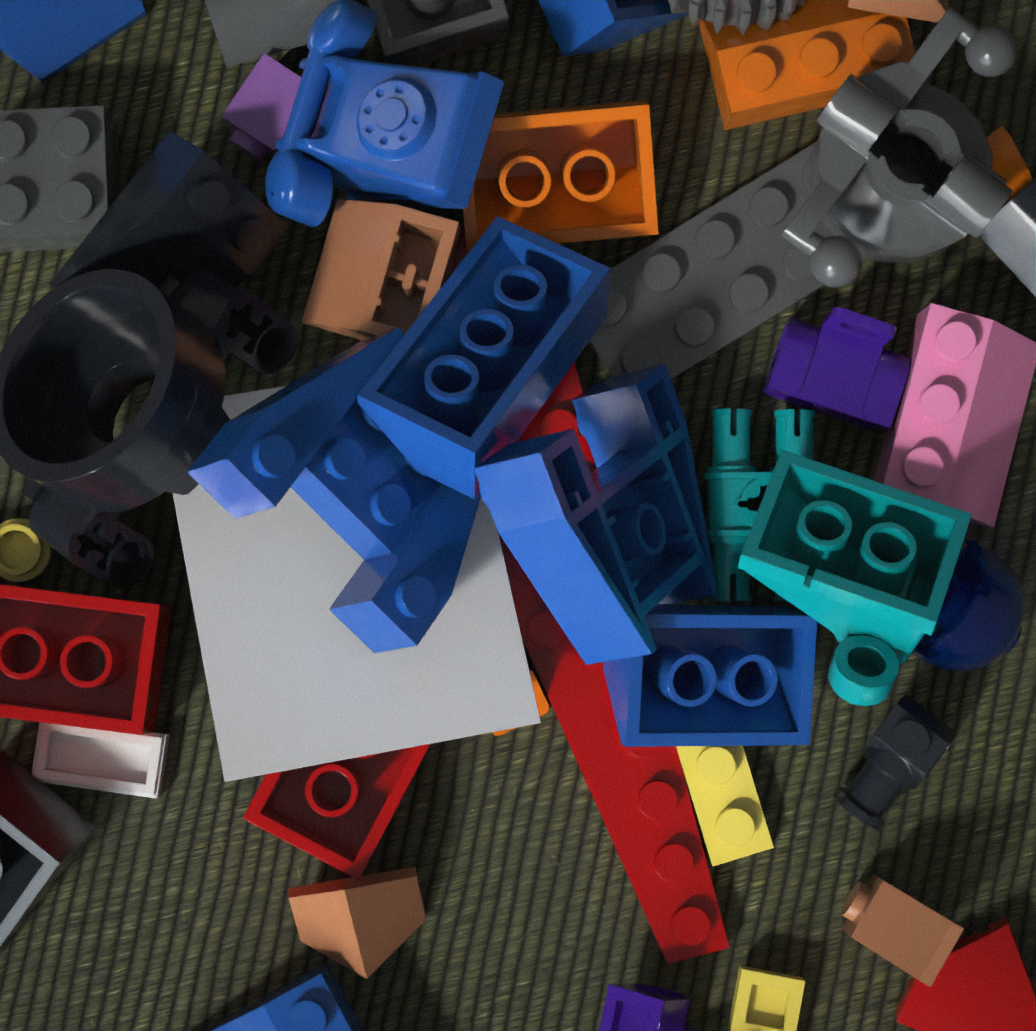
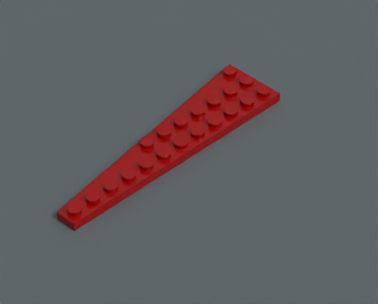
[450,227,729,964]

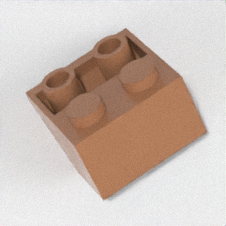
[302,199,461,341]

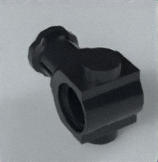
[833,694,958,830]

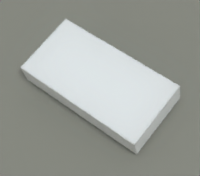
[32,722,170,798]

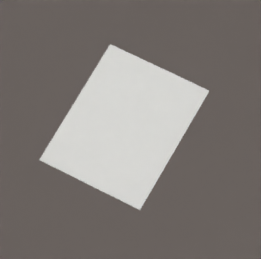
[173,386,541,782]

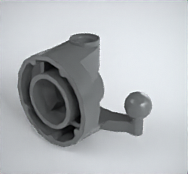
[781,6,1018,288]

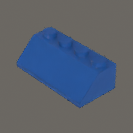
[357,216,611,500]

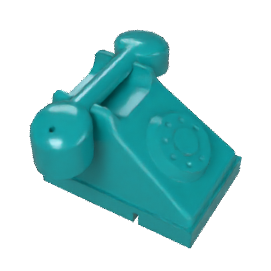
[738,450,972,706]

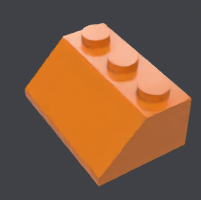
[699,0,915,130]
[463,100,659,252]

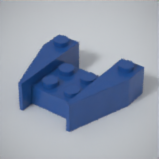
[187,327,481,653]
[473,363,718,665]

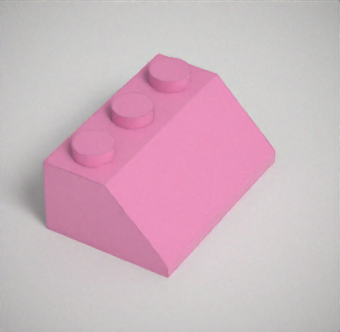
[873,303,1036,528]

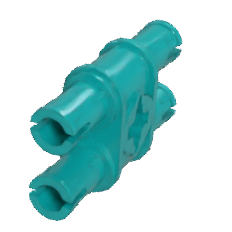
[703,408,815,602]

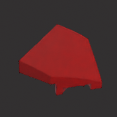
[895,918,1036,1031]

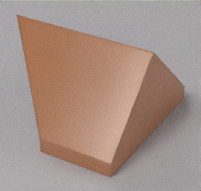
[288,866,426,979]

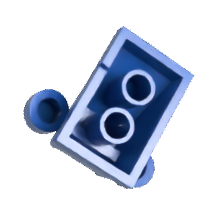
[265,0,504,228]

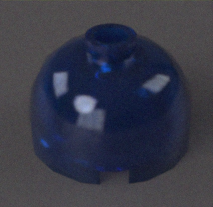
[912,539,1025,671]

